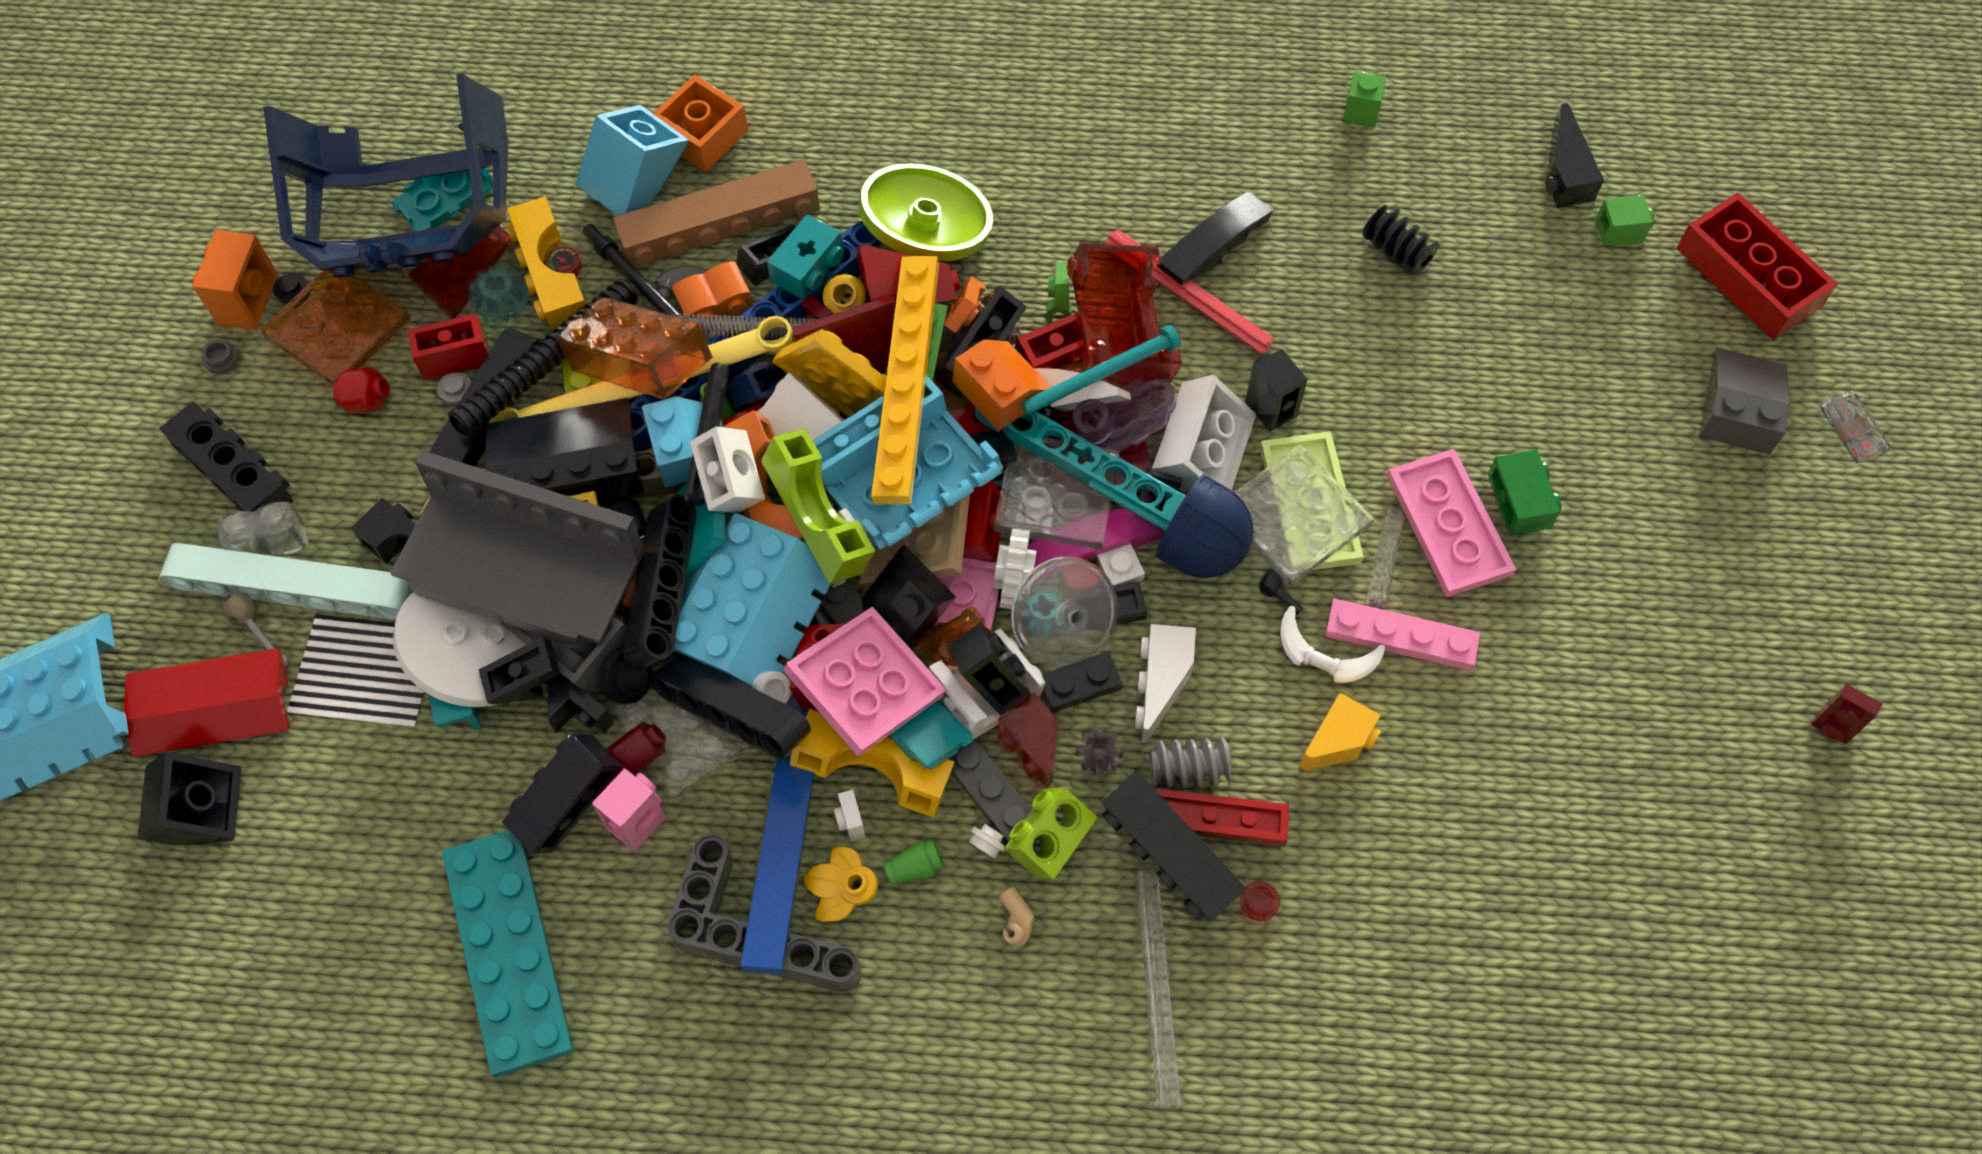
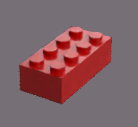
[1676,192,1838,341]

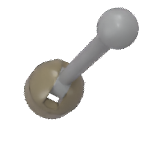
[221,593,288,667]

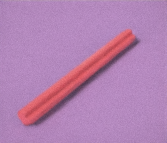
[1106,230,1274,354]

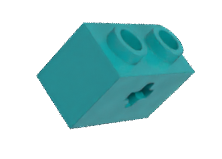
[767,214,844,300]

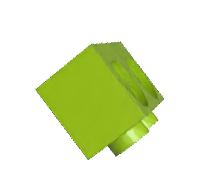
[1004,788,1098,880]

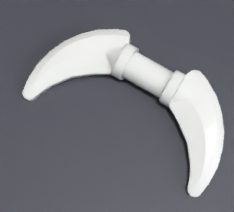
[1280,606,1385,683]

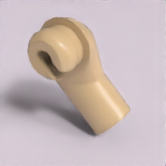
[999,887,1035,946]

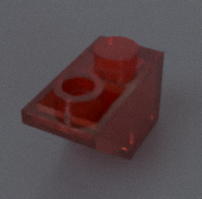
[997,692,1058,788]

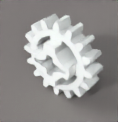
[993,528,1037,610]

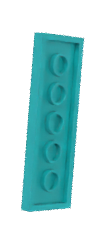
[442,830,575,1079]

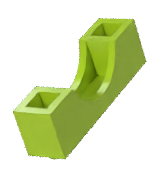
[761,428,876,585]

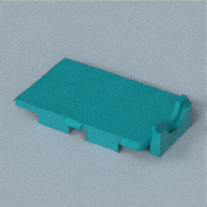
[392,168,493,232]
[889,701,973,769]

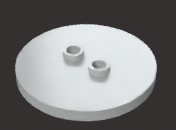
[393,592,527,707]

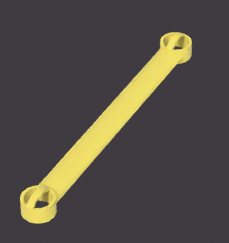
[489,316,795,423]

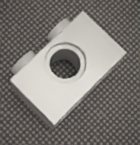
[690,426,765,513]

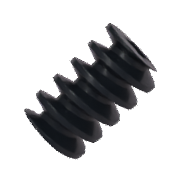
[1362,205,1440,274]

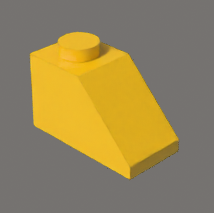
[1299,693,1381,771]

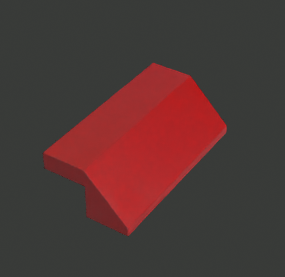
[124,648,290,757]

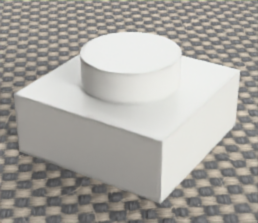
[1097,543,1145,587]
[834,789,865,842]

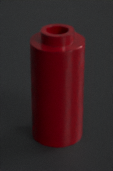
[600,722,667,794]

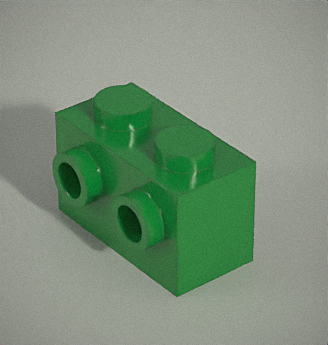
[1488,449,1561,536]

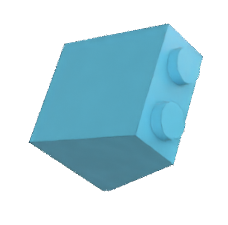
[575,105,689,216]

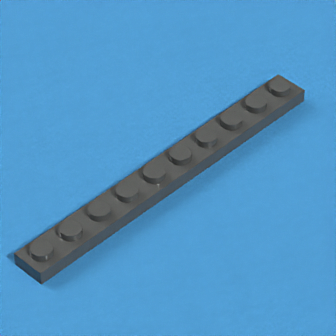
[817,579,1032,844]

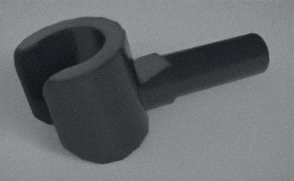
[1259,568,1304,615]

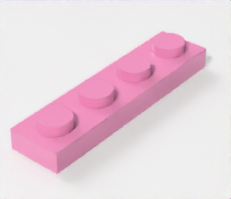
[1325,598,1480,671]

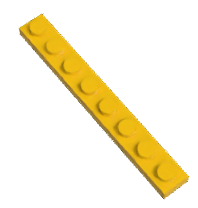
[871,256,939,504]

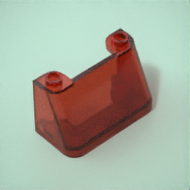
[1067,243,1182,395]

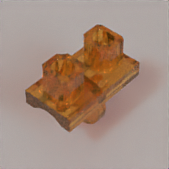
[916,606,992,667]

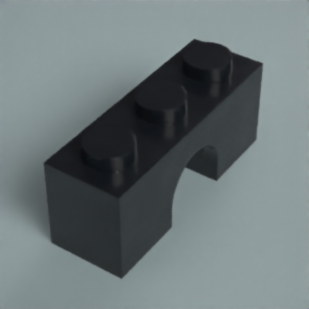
[351,498,416,564]

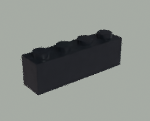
[1101,770,1247,922]

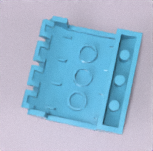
[813,375,1004,549]
[671,513,831,687]
[0,613,129,801]

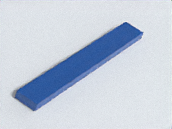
[740,694,819,975]

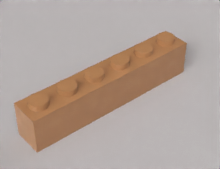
[613,159,820,267]

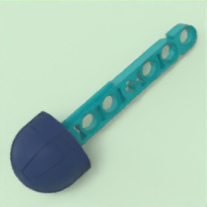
[974,407,1253,578]

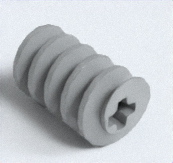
[1149,737,1231,788]

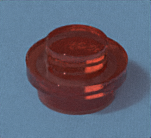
[1240,881,1280,921]

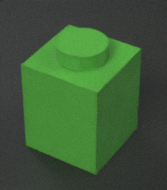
[1343,71,1386,127]
[1596,195,1654,246]

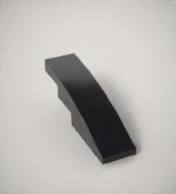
[1156,191,1273,285]

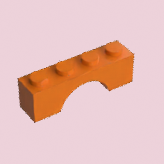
[723,410,807,544]

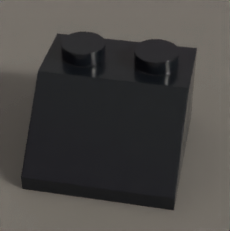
[861,545,956,650]
[137,752,241,846]

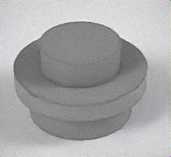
[437,372,471,406]

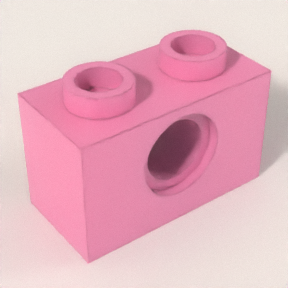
[592,768,666,852]

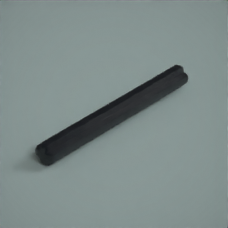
[684,362,730,506]

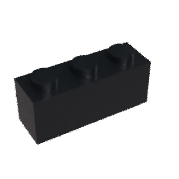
[934,285,1027,398]
[502,734,622,854]

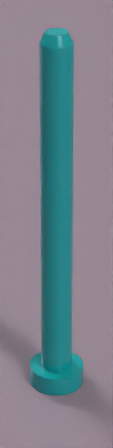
[1022,325,1181,413]

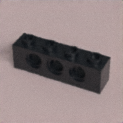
[159,401,294,529]

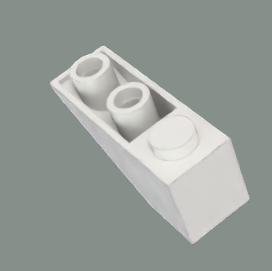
[1135,624,1196,743]

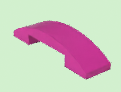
[1028,508,1164,585]

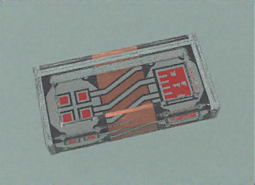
[1819,390,1892,464]

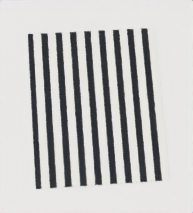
[287,614,424,727]

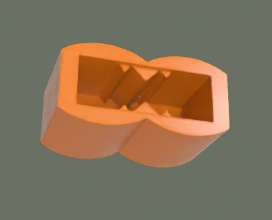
[672,261,753,320]

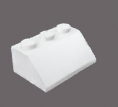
[1152,375,1257,493]

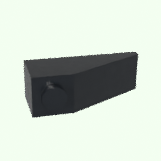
[1545,103,1604,208]

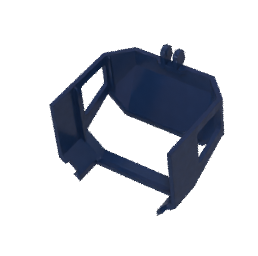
[263,74,508,277]

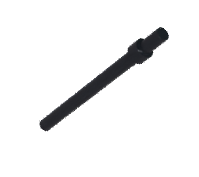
[582,224,706,349]

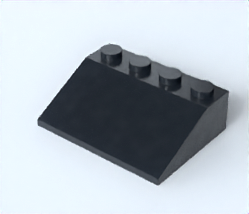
[485,397,644,501]

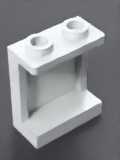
[757,372,846,440]
[928,629,1045,739]

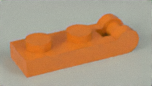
[944,277,987,333]

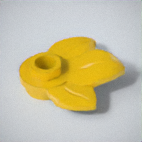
[803,847,878,923]

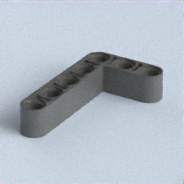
[668,834,861,992]

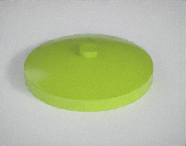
[859,164,993,261]

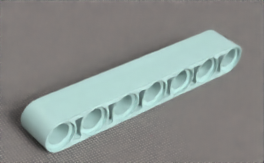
[158,543,412,620]

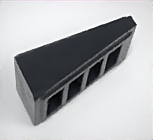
[737,225,796,285]

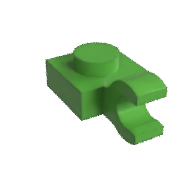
[1046,262,1072,323]

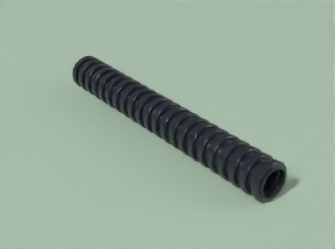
[448,278,638,437]

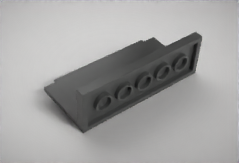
[390,450,644,646]

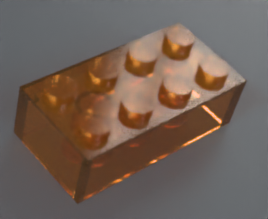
[556,297,713,400]

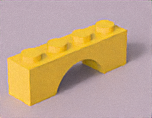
[505,196,585,332]
[790,709,955,818]

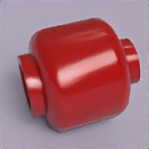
[333,367,390,414]

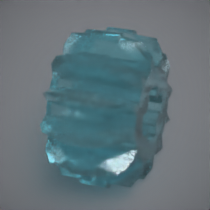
[469,263,529,323]

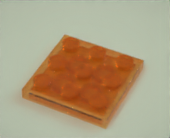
[260,270,411,385]

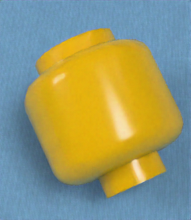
[822,274,869,314]

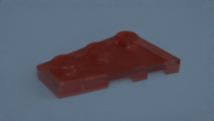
[408,225,512,319]

